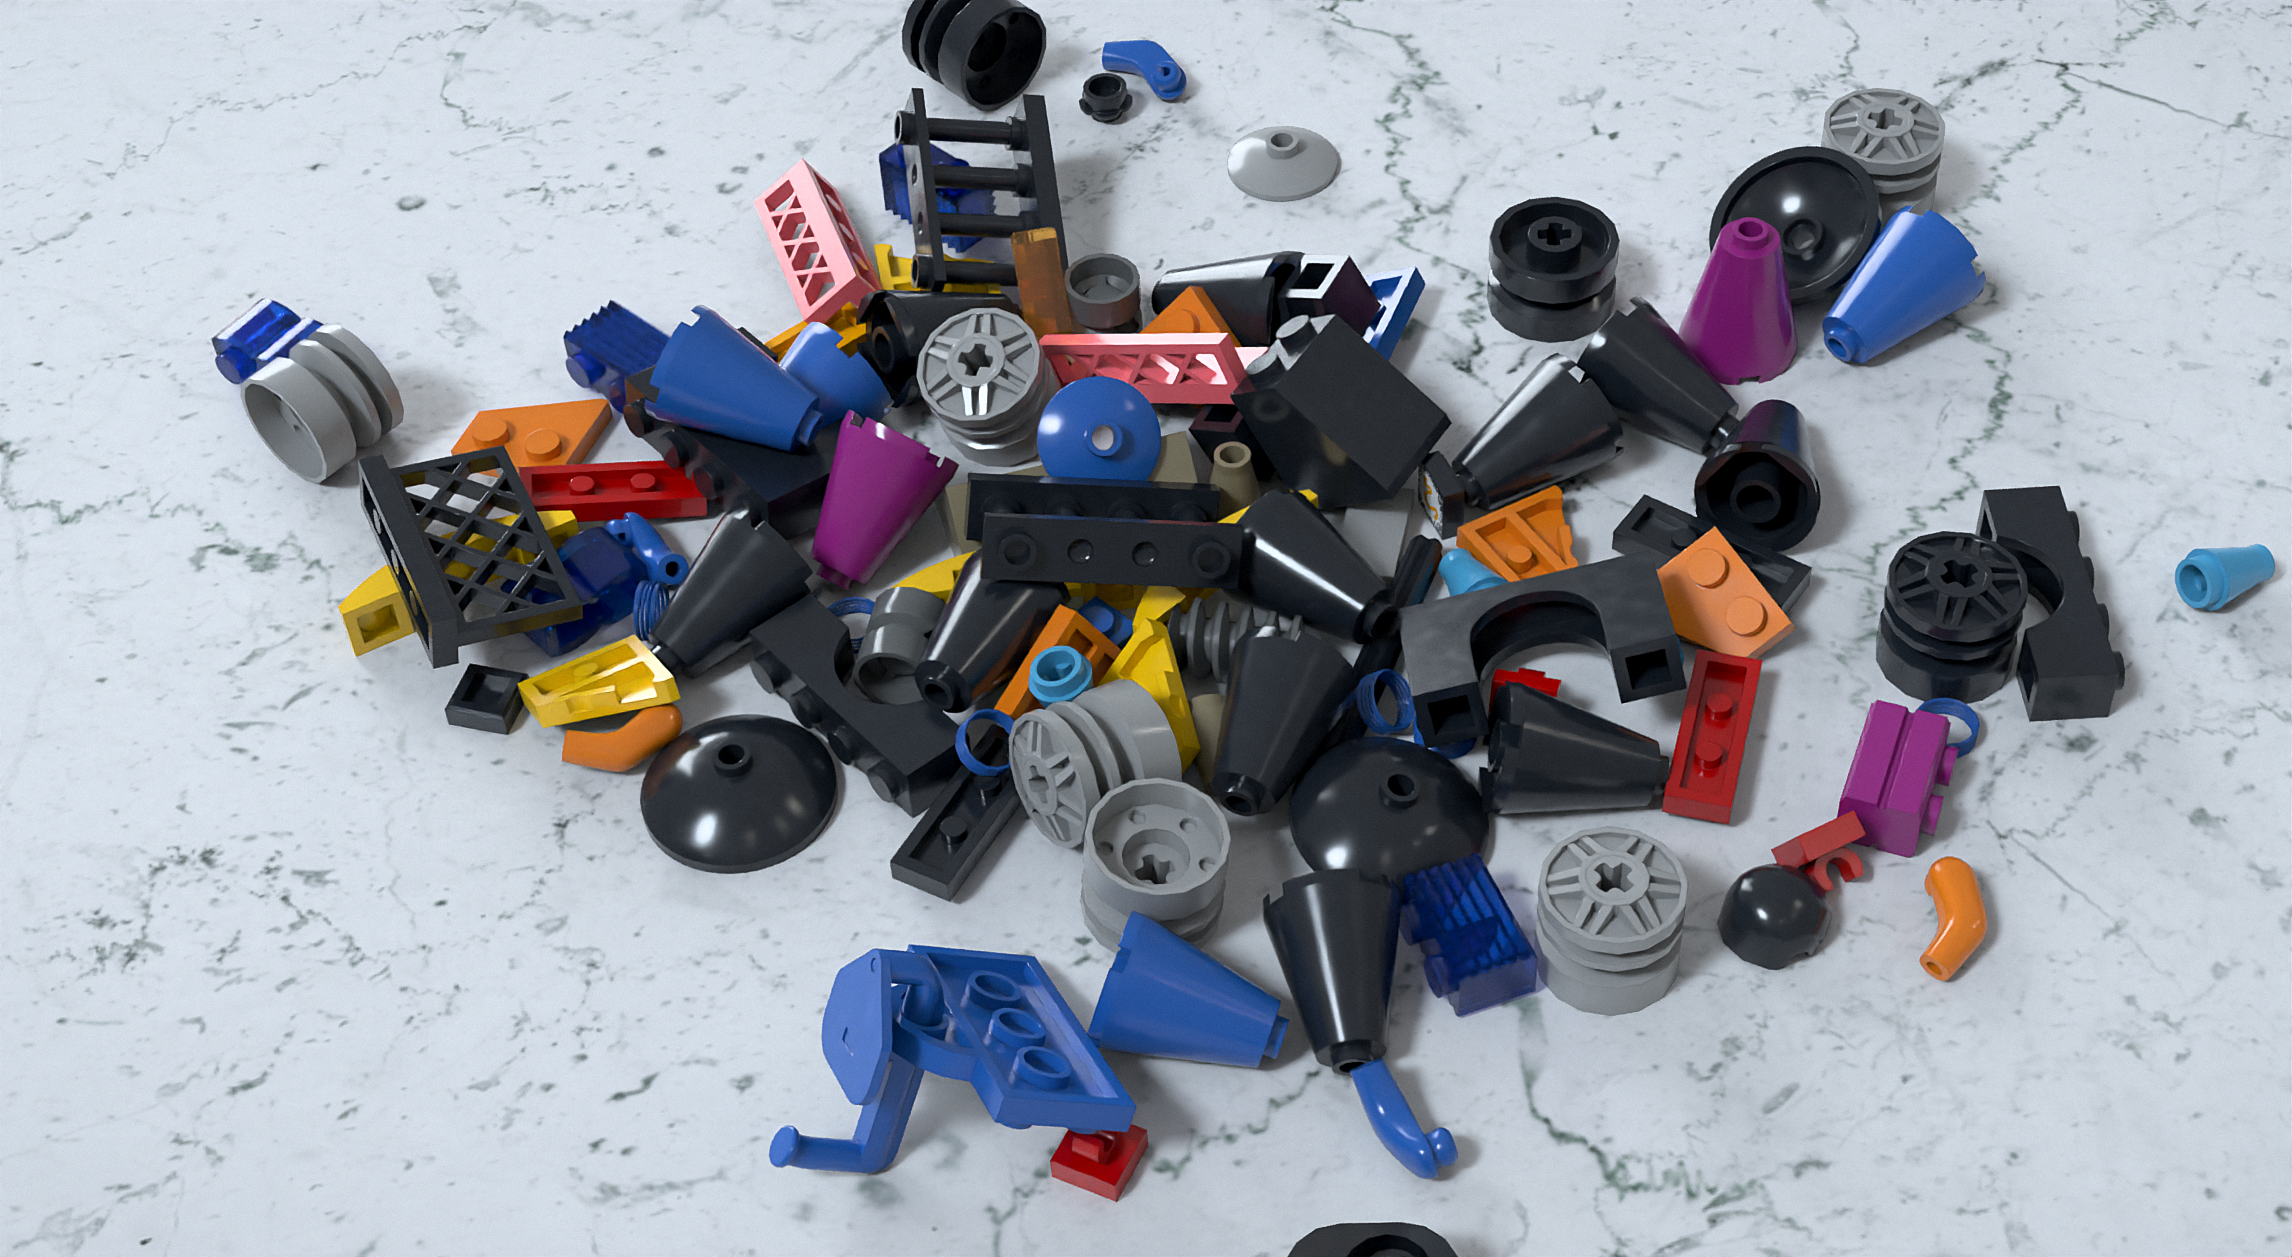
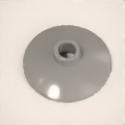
[1227,126,1338,202]

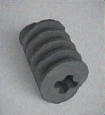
[1167,597,1305,684]

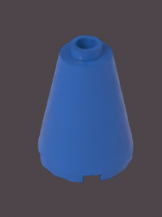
[1822,206,1986,363]
[644,305,825,453]
[728,322,892,445]
[1088,910,1290,1068]

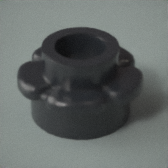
[1079,73,1133,123]

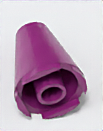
[1679,217,1798,385]
[810,410,959,591]

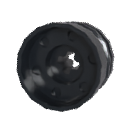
[902,0,1046,110]
[1876,531,2028,706]

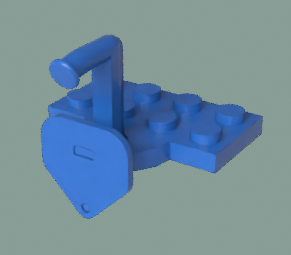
[769,944,1137,1173]

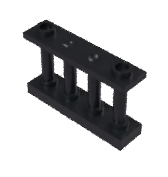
[894,88,1069,317]
[964,473,1244,589]

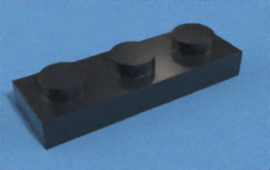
[1612,494,1812,615]
[890,724,1022,902]

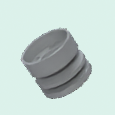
[1821,88,1945,233]
[916,308,1062,466]
[241,323,404,483]
[1009,679,1182,848]
[1080,778,1231,954]
[1533,826,1689,1016]

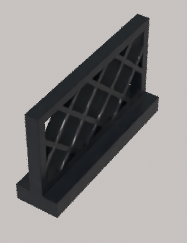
[358,445,583,669]

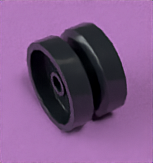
[1487,197,1620,343]

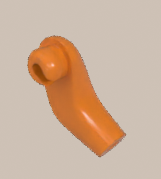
[562,703,683,772]
[1919,856,1987,981]

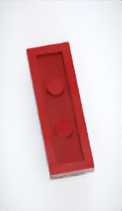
[519,460,707,522]
[1662,649,1762,824]

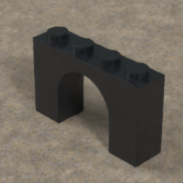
[623,327,862,541]
[1397,550,1687,748]

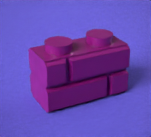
[1837,699,1959,858]

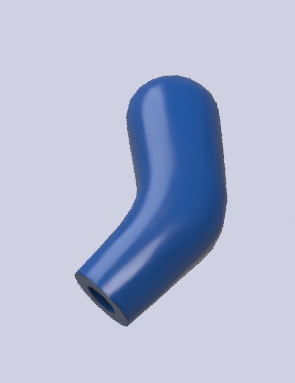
[1102,40,1187,100]
[605,512,689,586]
[1350,1058,1458,1179]

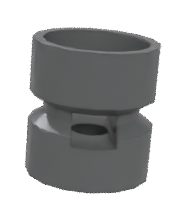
[1063,253,1143,334]
[852,587,945,705]

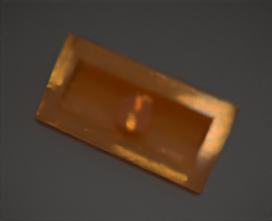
[1010,227,1073,342]

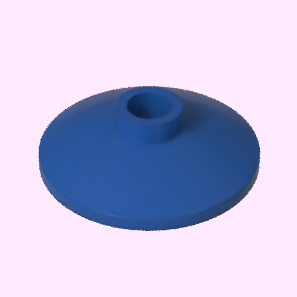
[1037,376,1161,481]

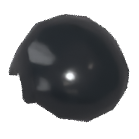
[1717,863,1832,970]

